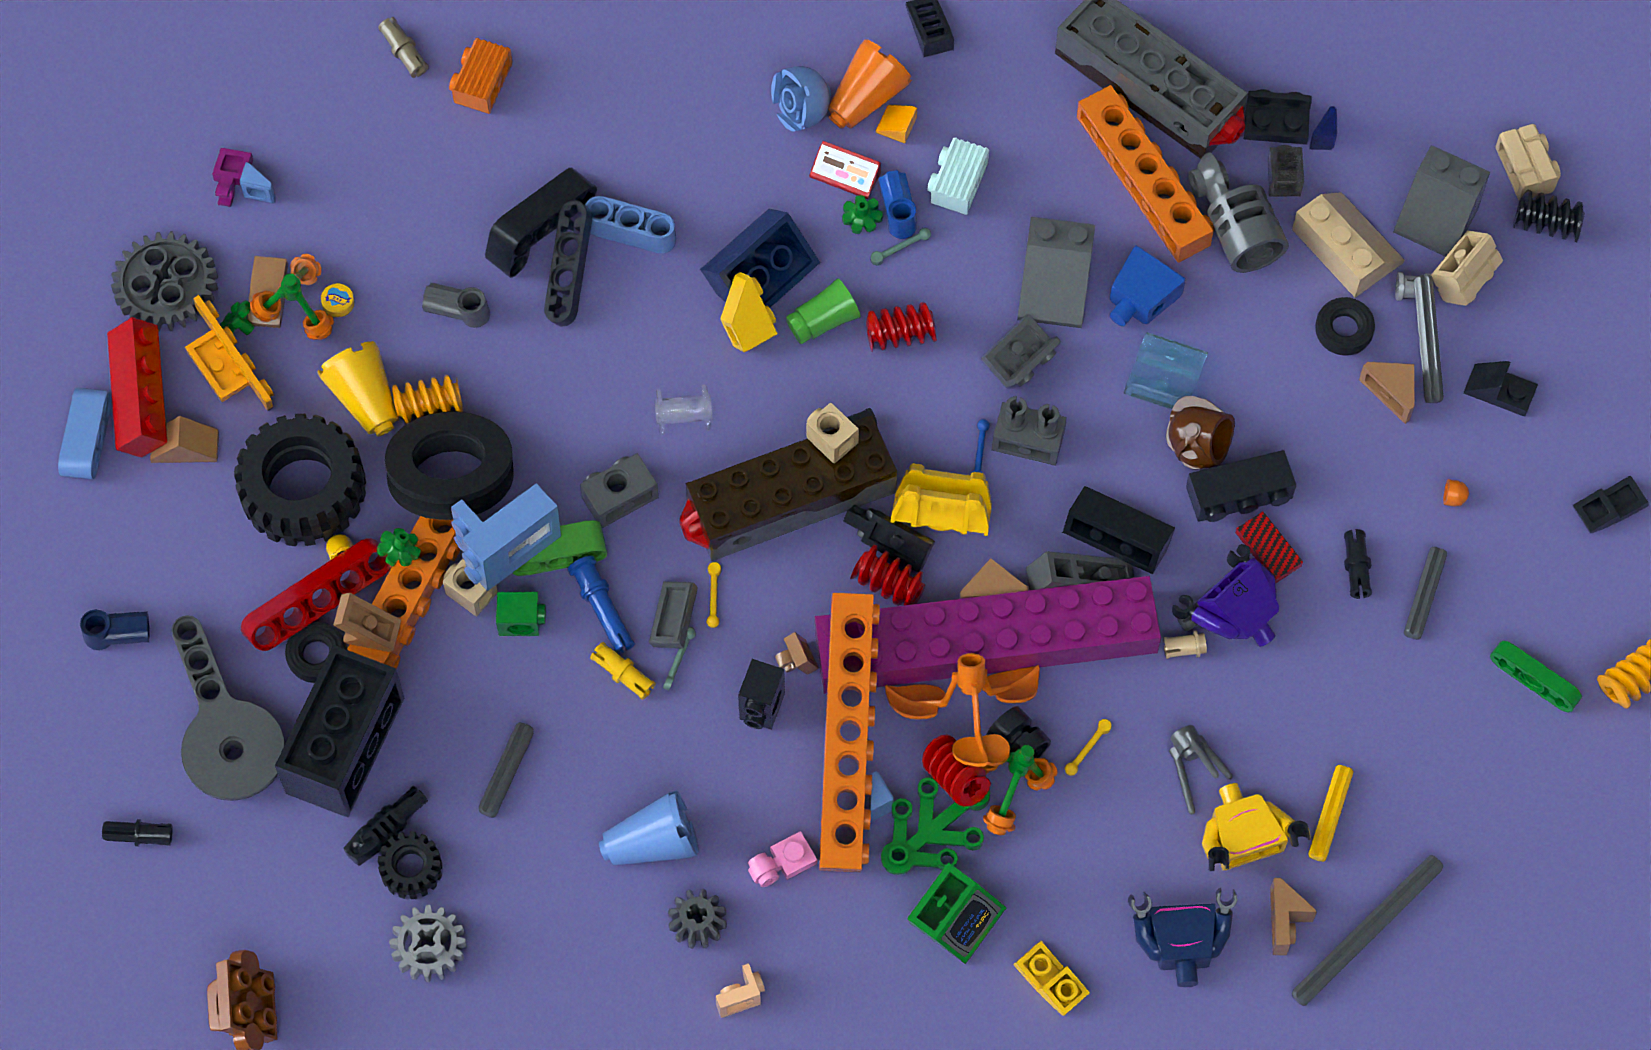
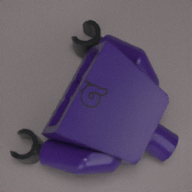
[1172,544,1279,647]

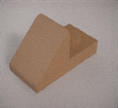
[333,593,401,652]
[1270,878,1317,955]

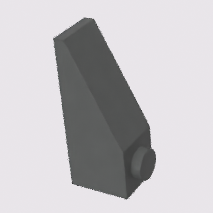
[1026,551,1134,590]

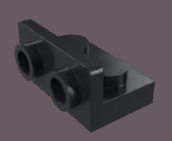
[1243,89,1312,145]

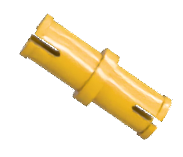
[590,642,656,700]

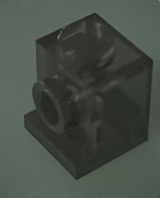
[1267,145,1304,197]

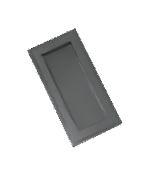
[649,581,698,648]

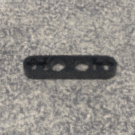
[544,200,592,327]

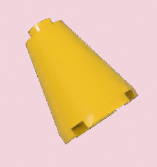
[317,341,397,437]

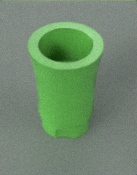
[786,278,861,344]

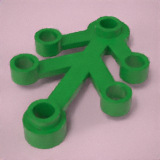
[881,777,990,875]

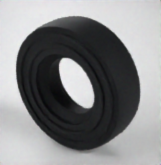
[1315,297,1375,355]
[285,622,347,683]

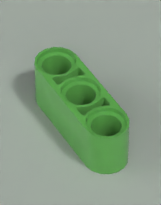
[513,520,607,576]

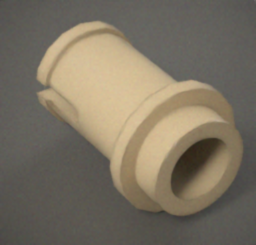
[1163,630,1207,659]

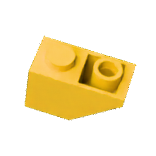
[720,272,778,353]

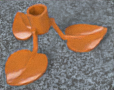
[885,653,1040,767]

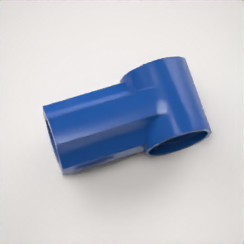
[879,170,917,239]

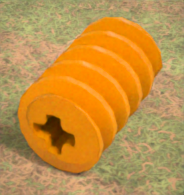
[392,375,463,424]
[1597,639,1651,709]

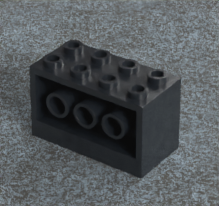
[275,645,405,818]

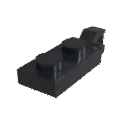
[843,505,935,572]

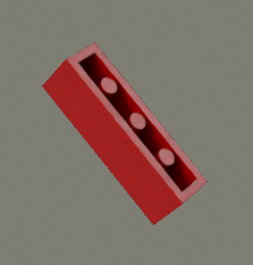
[107,317,167,458]

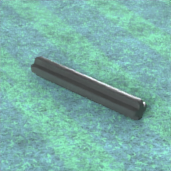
[1414,275,1444,403]

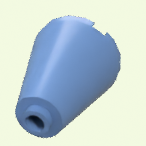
[599,790,699,865]

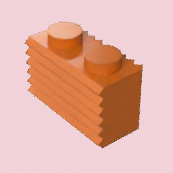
[449,38,512,114]

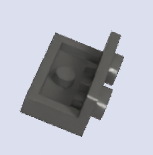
[981,314,1061,388]

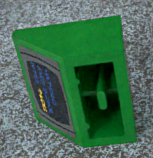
[907,862,1007,964]

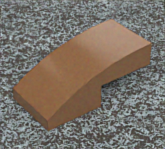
[247,256,288,328]

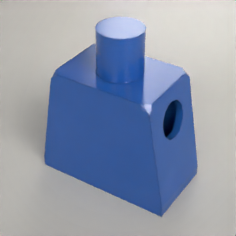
[1110,245,1186,326]

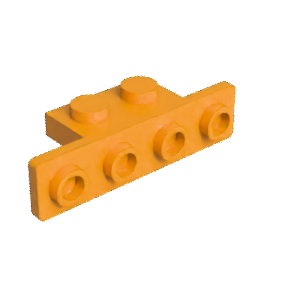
[185,295,274,411]

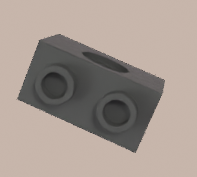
[580,453,659,528]

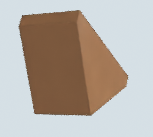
[1359,362,1415,424]
[150,416,219,463]
[960,558,1028,599]

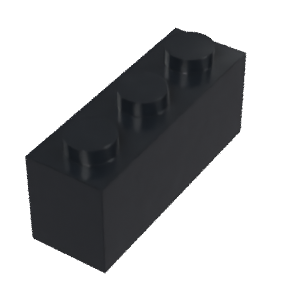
[1186,450,1296,522]
[1062,486,1175,575]

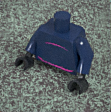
[1128,888,1237,987]

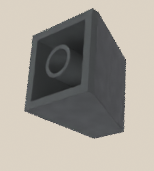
[1393,145,1490,257]

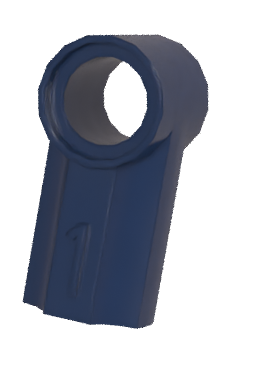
[80,609,150,650]

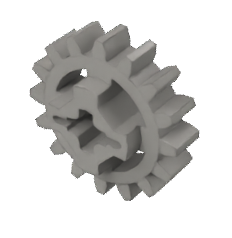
[389,905,467,982]

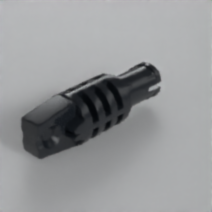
[343,786,428,866]

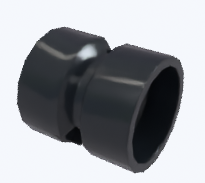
[986,706,1051,759]

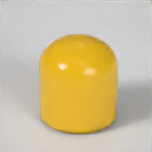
[326,534,353,560]

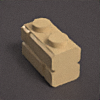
[1495,124,1561,200]
[1431,231,1503,306]

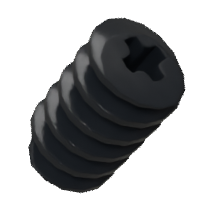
[1513,190,1585,243]

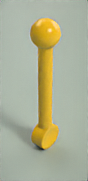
[706,562,721,628]
[1064,719,1112,776]

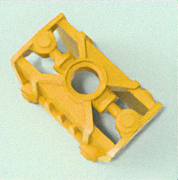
[891,463,992,536]

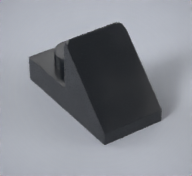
[1463,361,1538,417]

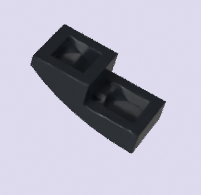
[1573,475,1649,534]

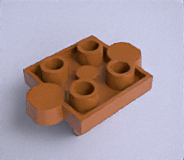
[207,949,277,1050]

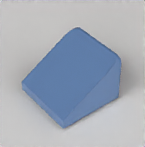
[240,162,276,203]
[869,771,894,822]

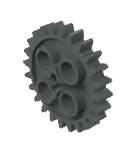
[111,231,218,332]

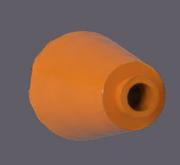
[828,39,912,129]

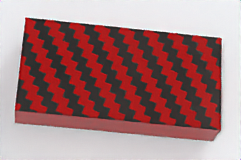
[1235,511,1303,583]

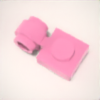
[748,831,817,887]

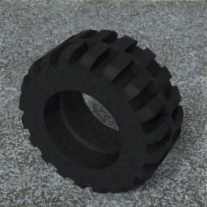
[234,413,366,546]

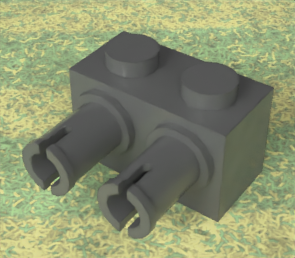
[992,396,1067,466]

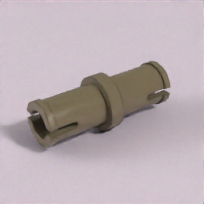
[378,17,429,78]

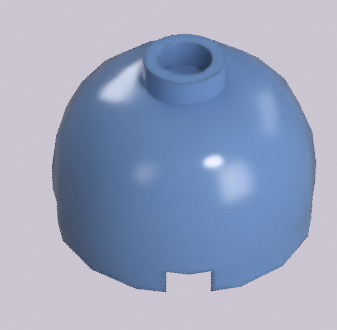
[771,66,831,132]

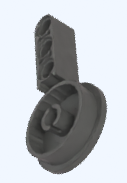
[171,615,285,801]

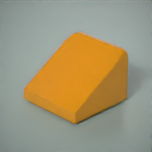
[876,105,917,143]

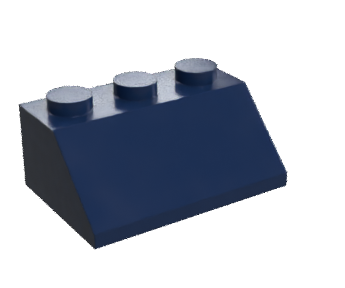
[700,209,821,308]

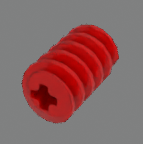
[866,302,937,352]
[850,544,925,606]
[922,734,991,807]

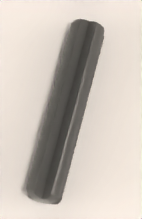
[1404,547,1447,640]
[479,722,534,818]

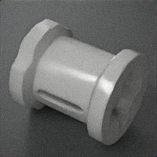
[1395,272,1431,301]

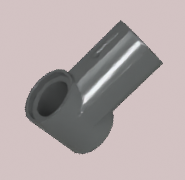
[422,283,490,328]

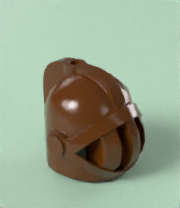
[1166,396,1235,470]

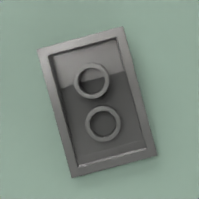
[1017,217,1095,328]

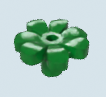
[842,195,883,234]
[220,300,255,335]
[377,528,421,566]

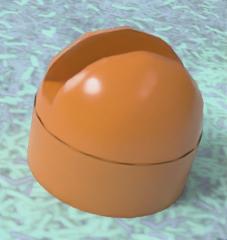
[1443,479,1469,507]

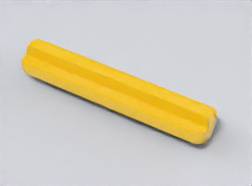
[1308,765,1353,862]

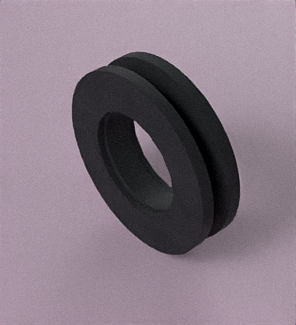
[385,412,514,520]

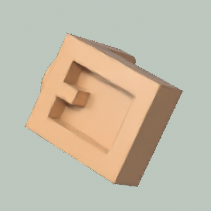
[716,963,765,1018]

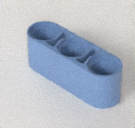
[585,196,676,253]
[58,387,112,480]

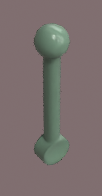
[870,228,931,266]
[663,627,696,691]

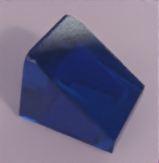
[1309,106,1337,150]

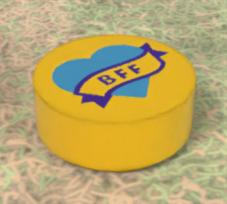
[321,283,354,317]

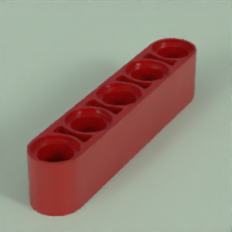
[241,538,392,651]

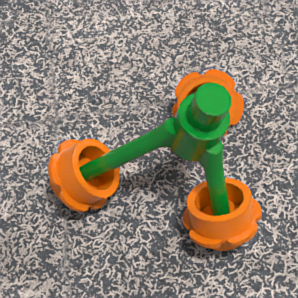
[250,254,334,340]
[982,745,1057,835]

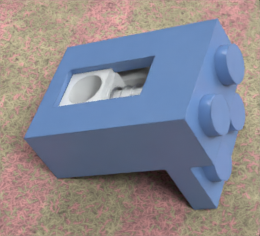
[451,483,561,591]

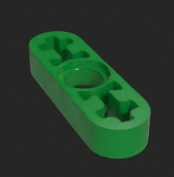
[1490,641,1582,712]

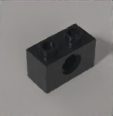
[738,659,785,730]

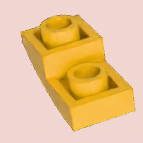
[1013,941,1090,1016]

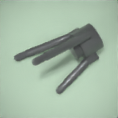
[1169,725,1233,815]

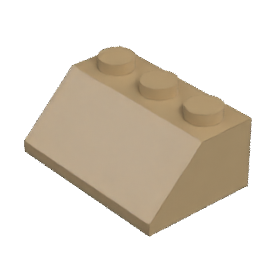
[1292,192,1405,298]

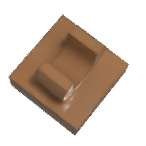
[775,632,819,675]

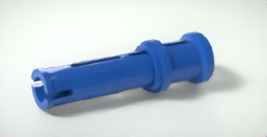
[567,556,635,654]

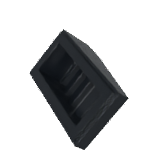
[905,0,954,57]

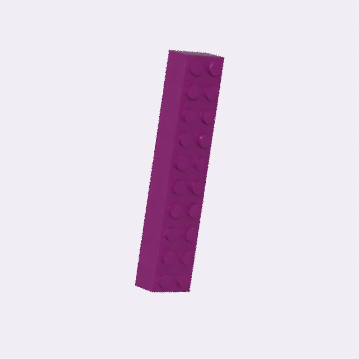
[815,576,1161,694]

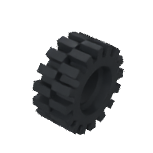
[378,831,443,899]

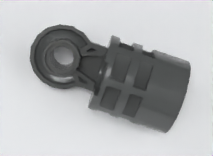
[1188,152,1289,273]

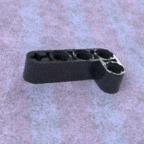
[485,167,597,278]

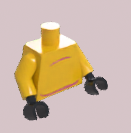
[1202,783,1311,871]

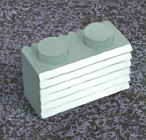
[927,138,989,215]

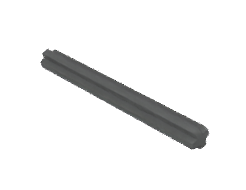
[1292,855,1443,1006]

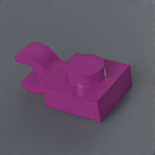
[212,148,253,207]

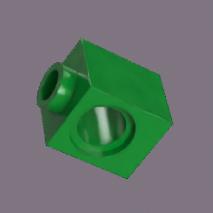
[496,592,546,636]

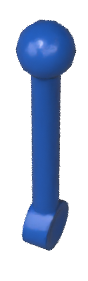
[970,419,990,475]

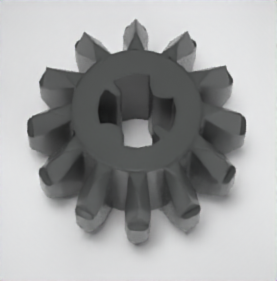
[668,889,727,949]

